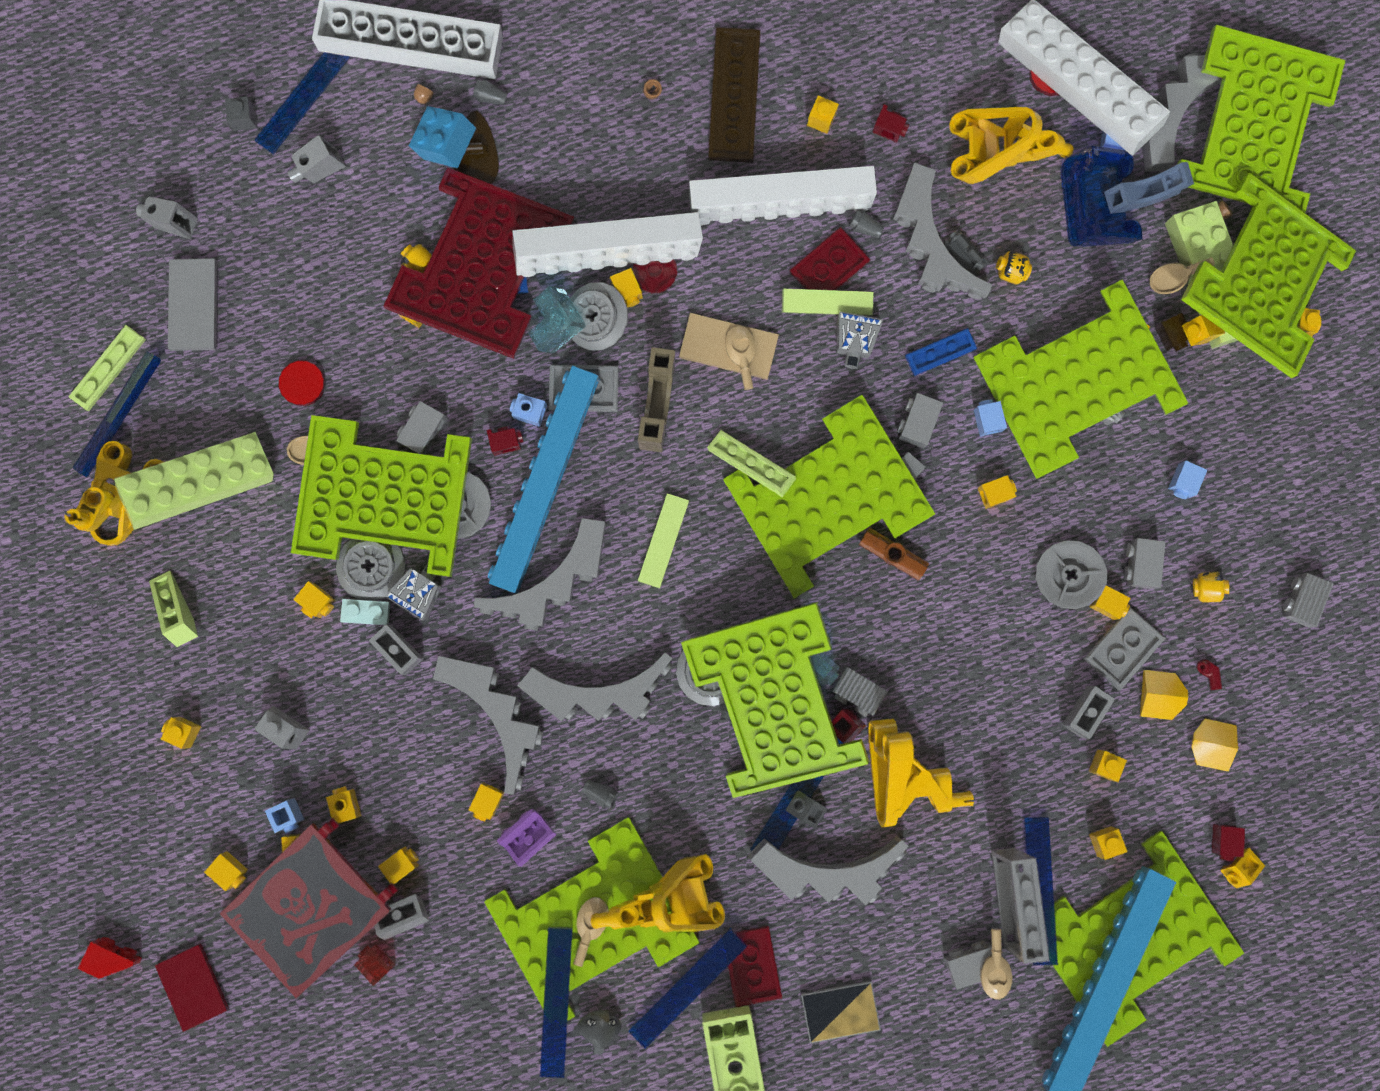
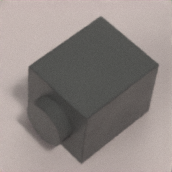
[225,96,257,131]

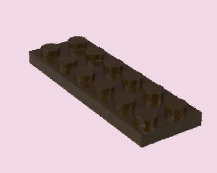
[708,27,761,163]

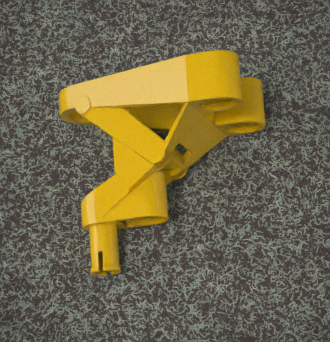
[949,107,1074,184]
[64,441,164,546]
[868,719,974,827]
[591,854,725,932]

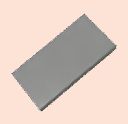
[168,259,217,351]

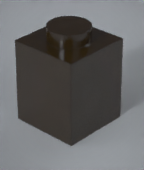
[1154,313,1189,352]

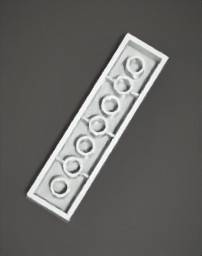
[312,0,503,79]
[998,0,1171,156]
[689,166,877,225]
[513,212,703,277]

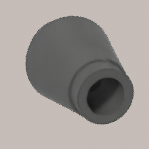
[473,80,508,106]
[848,210,884,239]
[582,780,619,809]

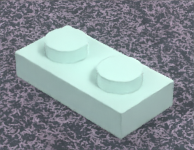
[340,599,390,625]

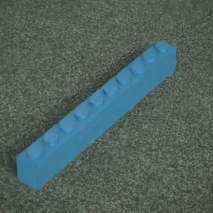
[487,366,600,594]
[1042,866,1176,1091]

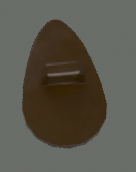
[454,111,499,184]

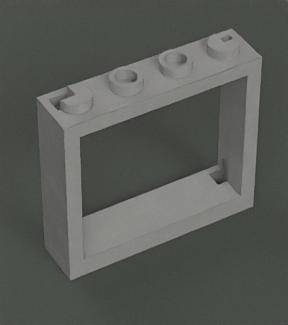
[991,848,1049,964]

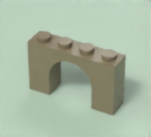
[638,347,676,453]

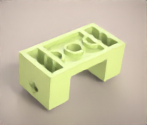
[702,1005,764,1091]

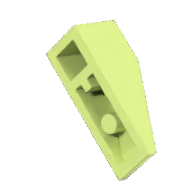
[149,571,198,647]

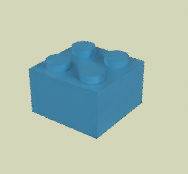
[409,106,476,168]

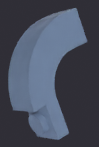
[1104,162,1194,213]

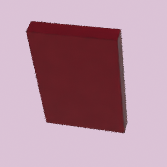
[789,227,870,291]
[722,925,782,1008]
[154,943,229,1032]

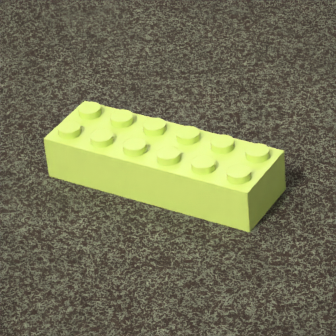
[1165,201,1238,349]
[114,432,273,530]

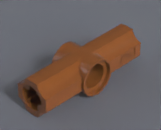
[859,527,929,581]

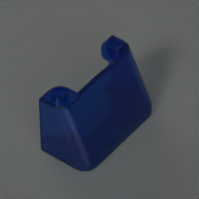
[1061,145,1143,247]

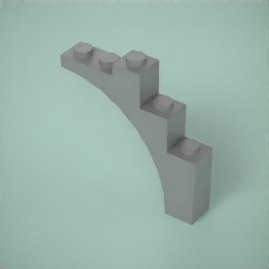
[1142,53,1222,172]
[894,163,992,299]
[474,518,606,631]
[517,653,673,721]
[433,656,544,795]
[748,836,909,905]

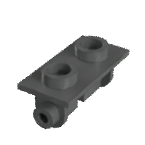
[943,229,989,276]

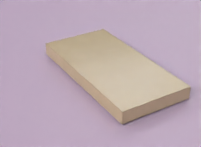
[679,313,779,380]

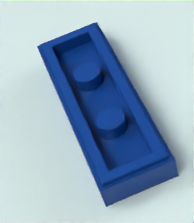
[905,328,977,376]

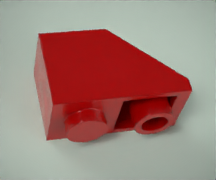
[78,937,142,979]

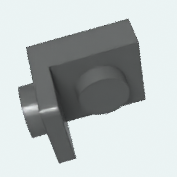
[786,791,827,829]

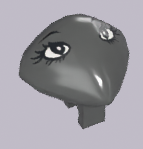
[577,1010,622,1054]

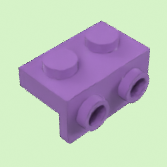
[497,809,557,867]

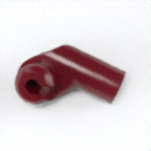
[1196,659,1222,690]

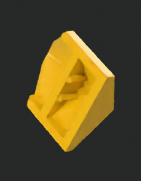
[1140,670,1188,720]
[1191,719,1238,772]

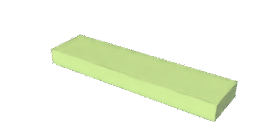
[782,289,873,316]
[69,325,146,411]
[707,430,796,497]
[638,493,689,588]

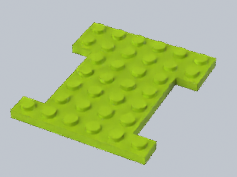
[1177,25,1345,213]
[1181,173,1356,378]
[973,279,1189,479]
[723,395,935,598]
[291,415,472,577]
[681,602,869,798]
[484,817,700,1029]
[1043,831,1244,1047]

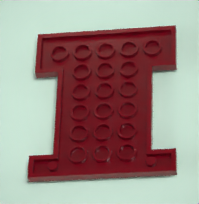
[383,167,574,359]

